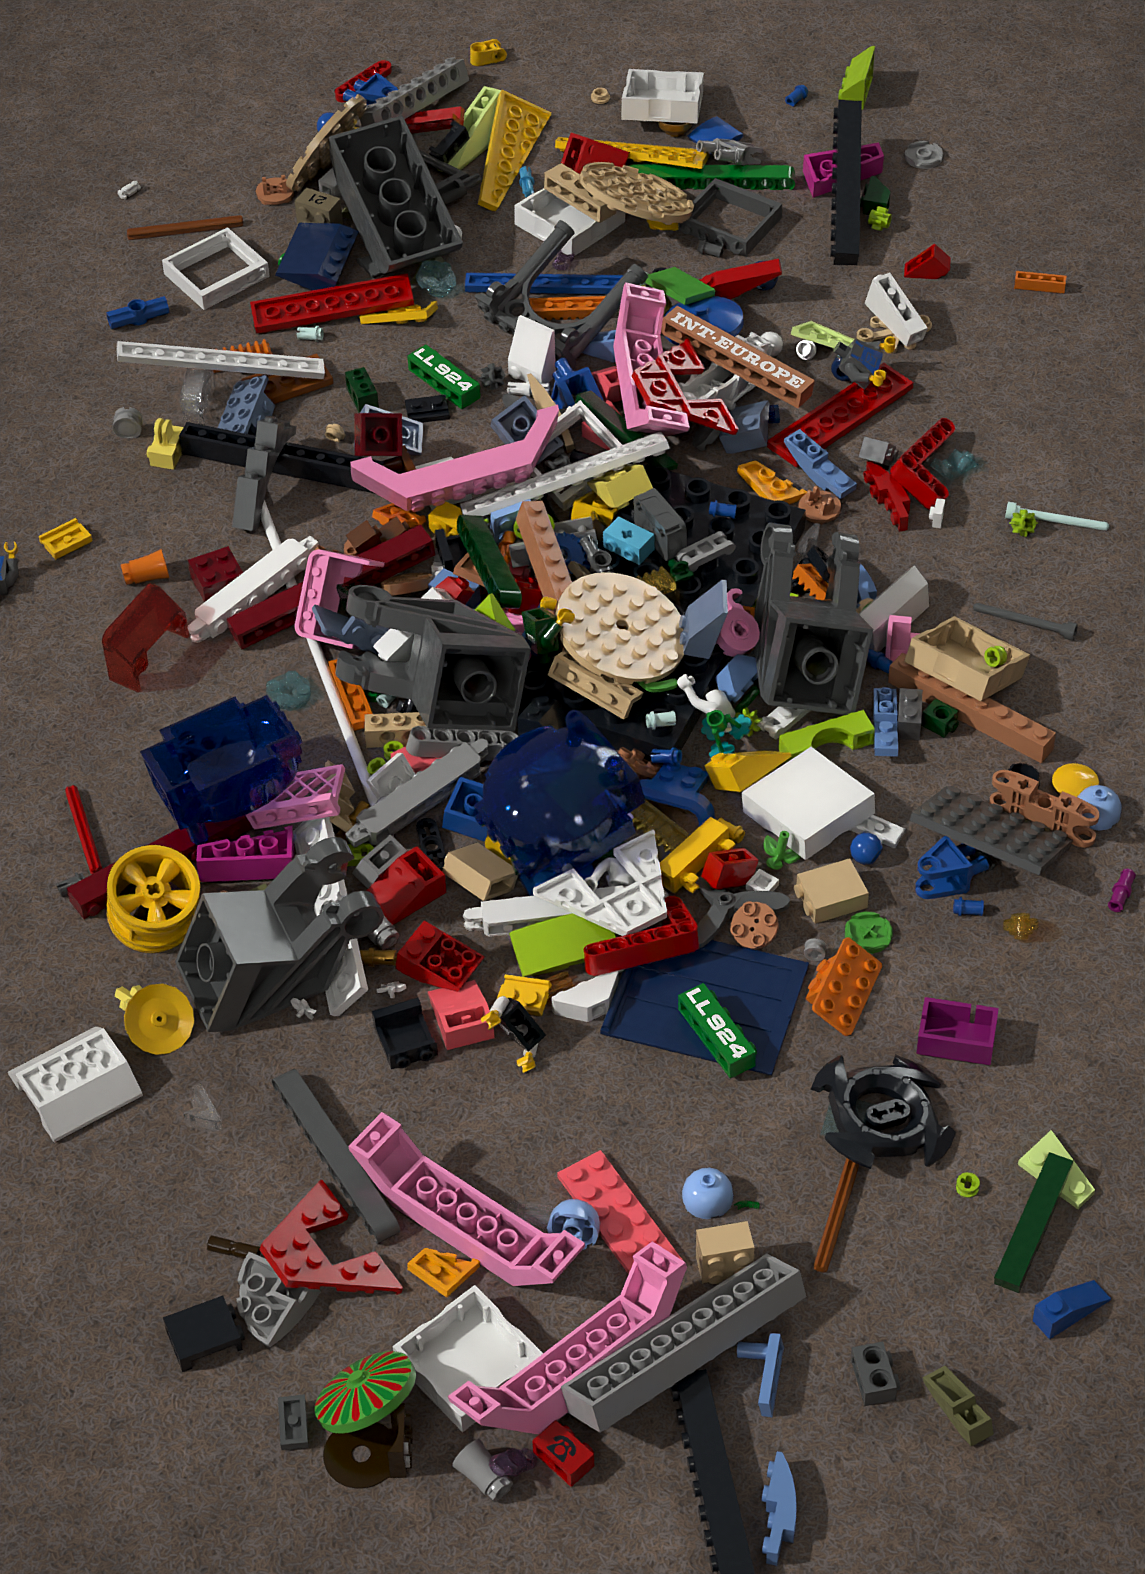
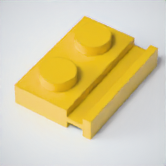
[39,518,93,560]
[497,974,552,1016]

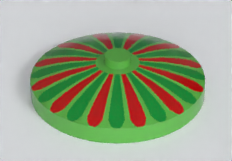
[315,1351,416,1433]

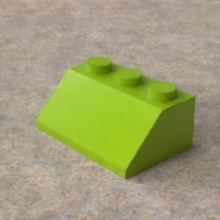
[838,46,875,110]

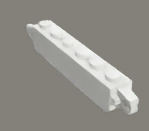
[187,536,319,643]
[463,885,624,937]

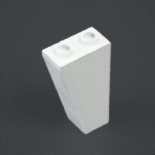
[865,273,927,346]
[373,587,454,662]

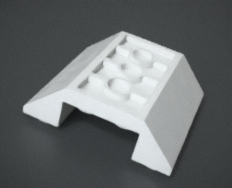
[8,1027,143,1143]

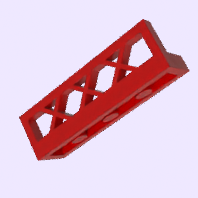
[404,106,465,134]

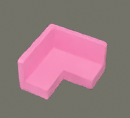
[885,615,920,661]

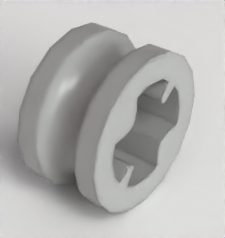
[804,939,826,961]

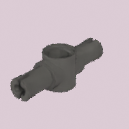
[579,535,614,574]

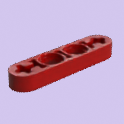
[335,60,392,103]

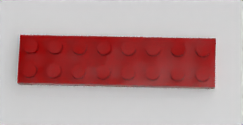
[250,273,414,334]
[767,363,914,468]

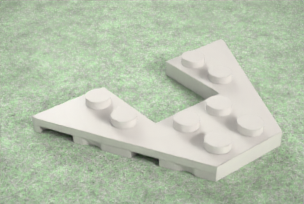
[533,830,667,936]

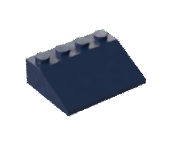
[275,223,359,291]

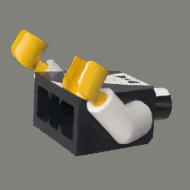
[481,996,546,1073]

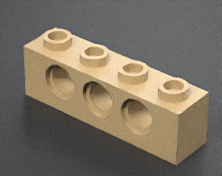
[544,163,616,223]
[365,712,426,748]

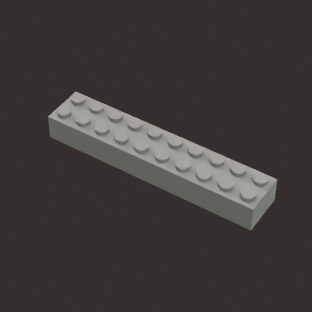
[561,1254,806,1433]

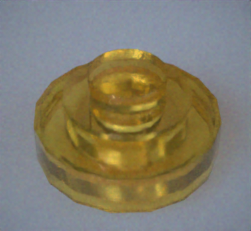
[1003,913,1039,939]

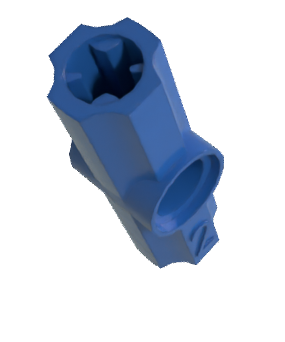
[106,296,170,329]

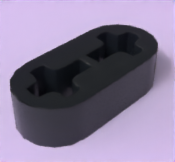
[863,1099,910,1131]

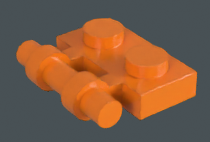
[372,503,427,528]

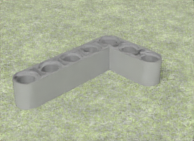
[406,726,527,796]

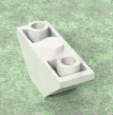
[552,971,619,1022]

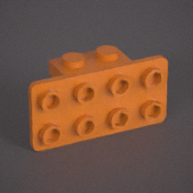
[805,937,882,1036]

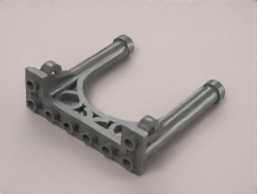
[474,220,648,370]

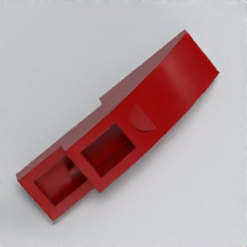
[863,461,910,532]

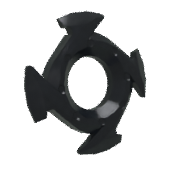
[810,1054,956,1169]

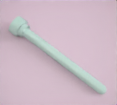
[1005,502,1109,531]

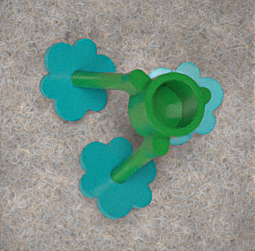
[701,710,752,758]

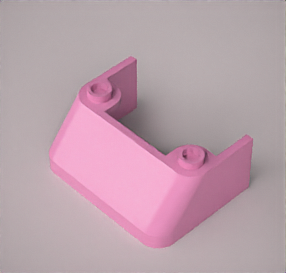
[295,550,384,649]

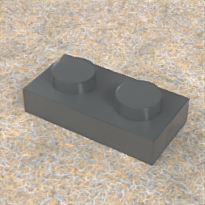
[278,1394,309,1450]

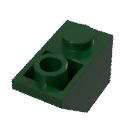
[860,176,891,215]

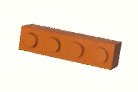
[1014,271,1067,293]

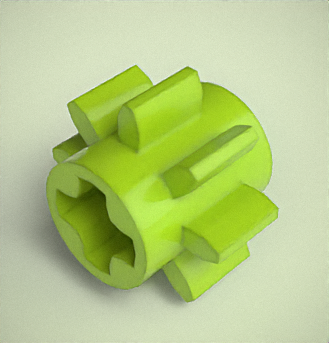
[868,206,892,231]
[1009,509,1038,536]
[735,707,763,737]

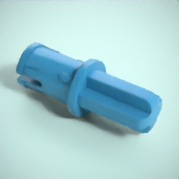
[519,166,535,197]

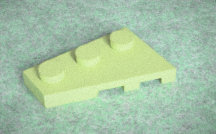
[791,321,854,348]
[1018,1130,1095,1209]

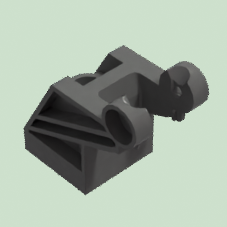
[754,523,874,715]
[335,585,531,731]
[175,837,384,1032]

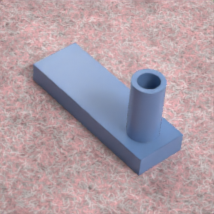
[737,1333,784,1417]

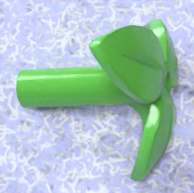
[764,831,801,870]

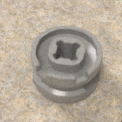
[112,407,143,438]

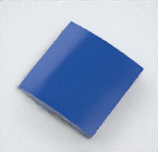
[688,116,744,156]

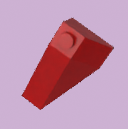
[699,258,782,300]

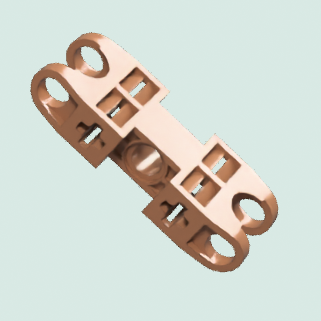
[989,770,1099,848]

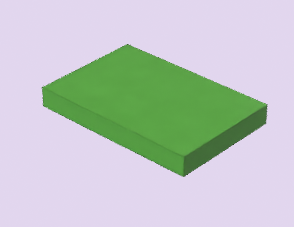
[645,267,715,305]

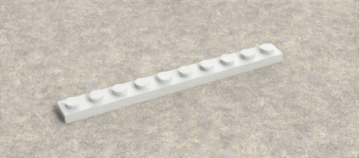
[117,341,325,379]

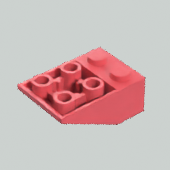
[428,980,494,1050]

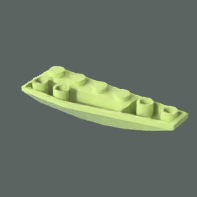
[438,86,501,172]

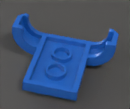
[622,763,715,827]

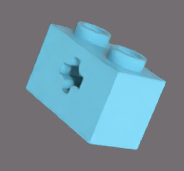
[603,517,655,565]

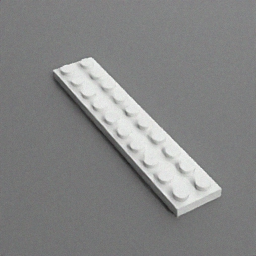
[460,431,669,517]
[293,817,368,1016]

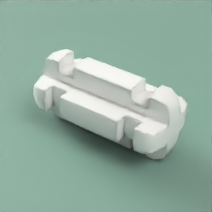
[118,181,141,199]

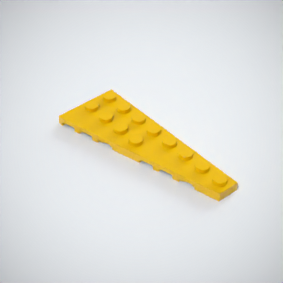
[478,90,552,211]
[555,137,709,169]

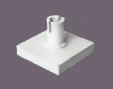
[366,753,415,800]

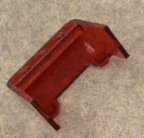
[102,583,189,693]

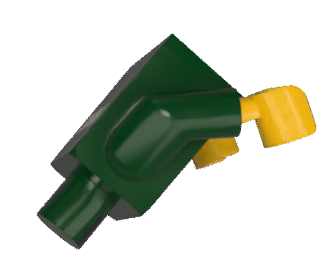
[522,597,575,664]

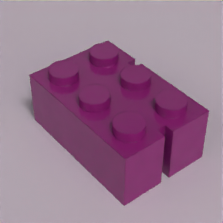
[916,997,999,1065]

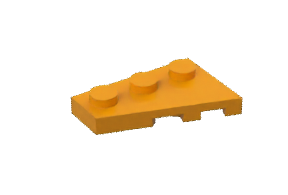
[737,460,807,504]

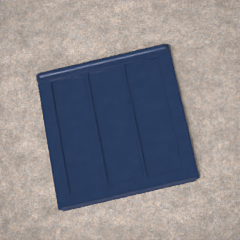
[600,926,809,1076]

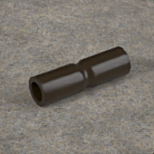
[207,1235,261,1259]

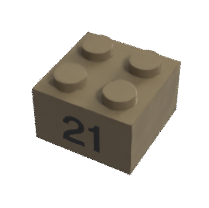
[295,187,343,226]

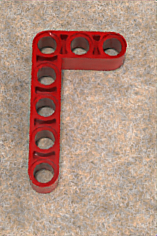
[890,418,955,510]
[583,896,699,976]

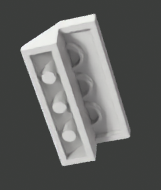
[859,566,929,652]

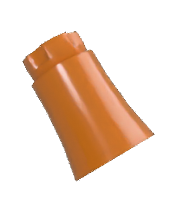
[121,549,170,585]

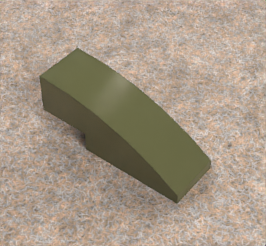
[923,1366,994,1447]

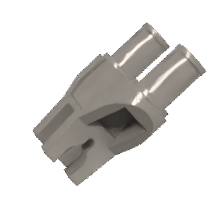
[696,138,763,165]

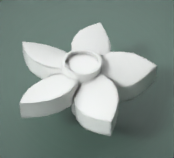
[377,981,406,998]
[291,998,316,1020]

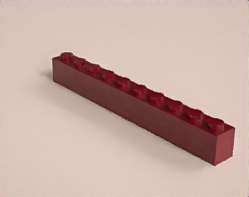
[226,524,436,650]
[67,785,284,919]

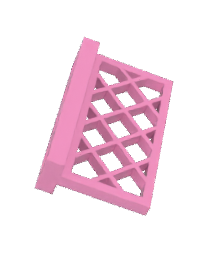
[245,764,345,830]

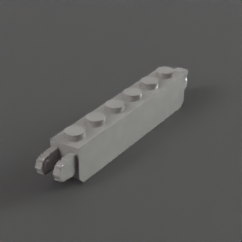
[345,738,489,848]

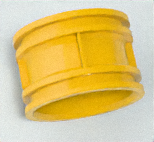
[107,845,200,953]

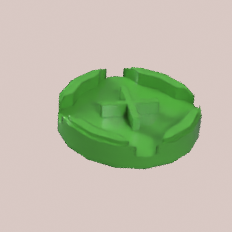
[844,912,893,954]

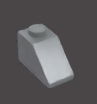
[352,835,407,888]

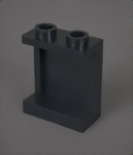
[435,521,494,572]
[372,997,438,1069]
[163,1296,245,1372]

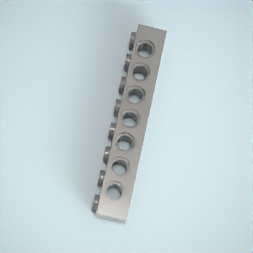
[359,57,469,127]

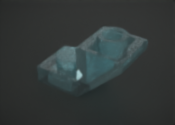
[930,449,979,480]

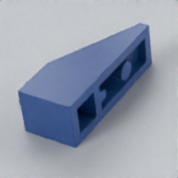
[1033,1280,1111,1339]

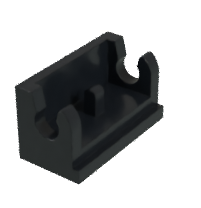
[429,121,470,164]

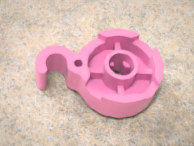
[715,588,760,657]

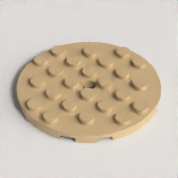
[286,94,367,191]
[579,162,694,225]
[555,573,684,684]

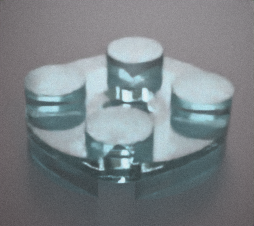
[416,260,456,297]
[266,671,311,711]

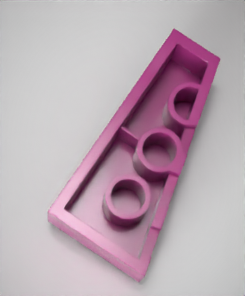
[803,142,884,198]
[196,825,295,882]

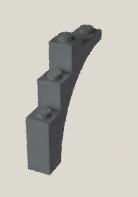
[232,416,297,531]

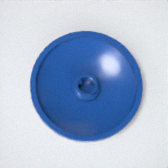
[663,296,744,346]

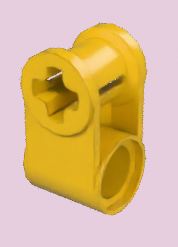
[470,39,507,66]

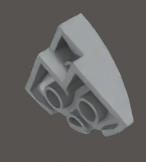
[236,1252,321,1347]

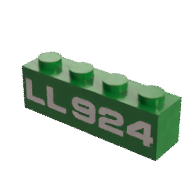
[407,344,481,409]
[678,983,757,1079]

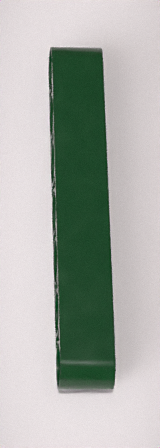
[457,515,522,609]

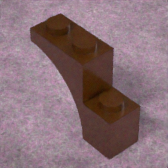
[346,516,411,554]

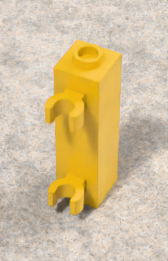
[660,817,736,893]

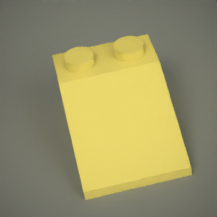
[587,464,653,509]

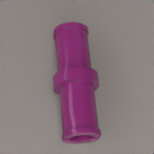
[1108,868,1136,912]

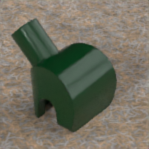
[668,559,695,585]

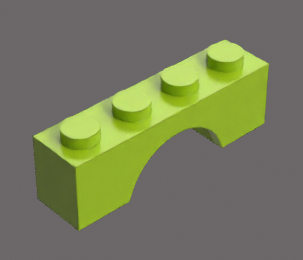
[779,710,875,763]

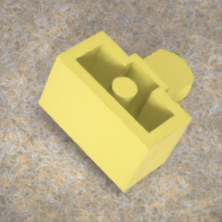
[147,418,183,470]

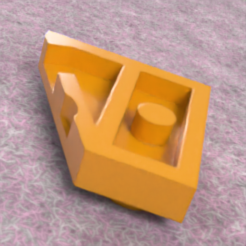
[407,1248,480,1298]

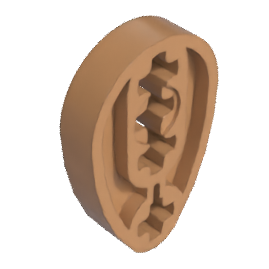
[381,573,433,596]

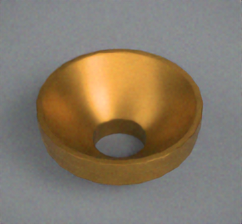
[658,122,692,137]

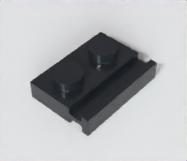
[405,395,450,423]

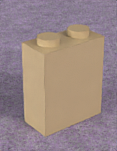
[442,843,520,901]
[794,858,869,924]

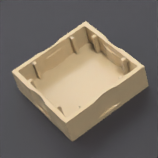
[904,616,1030,701]

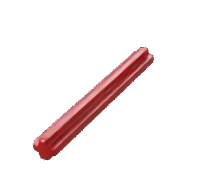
[65,785,102,874]

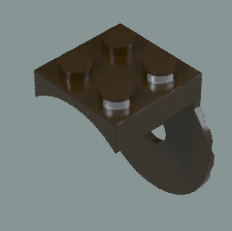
[323,1403,413,1489]

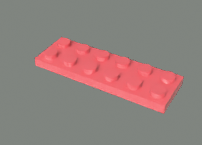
[557,1150,683,1274]

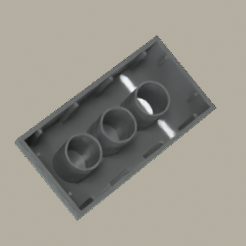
[329,115,463,273]

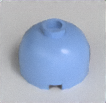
[1078,785,1122,831]
[682,1168,733,1219]
[547,1199,600,1250]

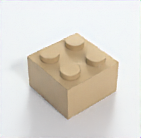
[696,1221,754,1284]

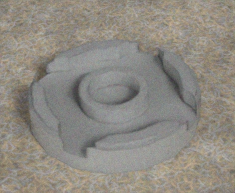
[904,141,943,169]

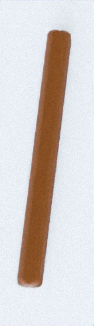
[127,215,243,240]
[814,1158,859,1273]

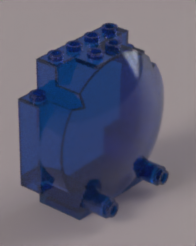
[140,695,303,845]
[474,710,646,879]

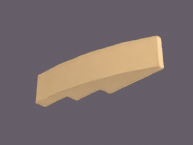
[527,373,575,453]
[323,760,355,833]

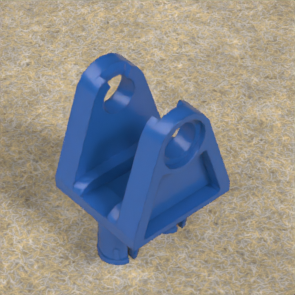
[343,73,398,105]
[551,358,604,409]
[915,836,989,899]

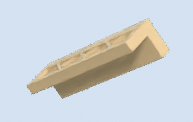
[548,650,643,719]

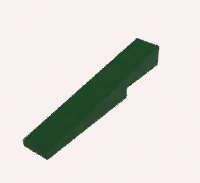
[575,390,678,471]
[994,1152,1074,1293]

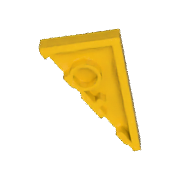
[359,301,438,324]

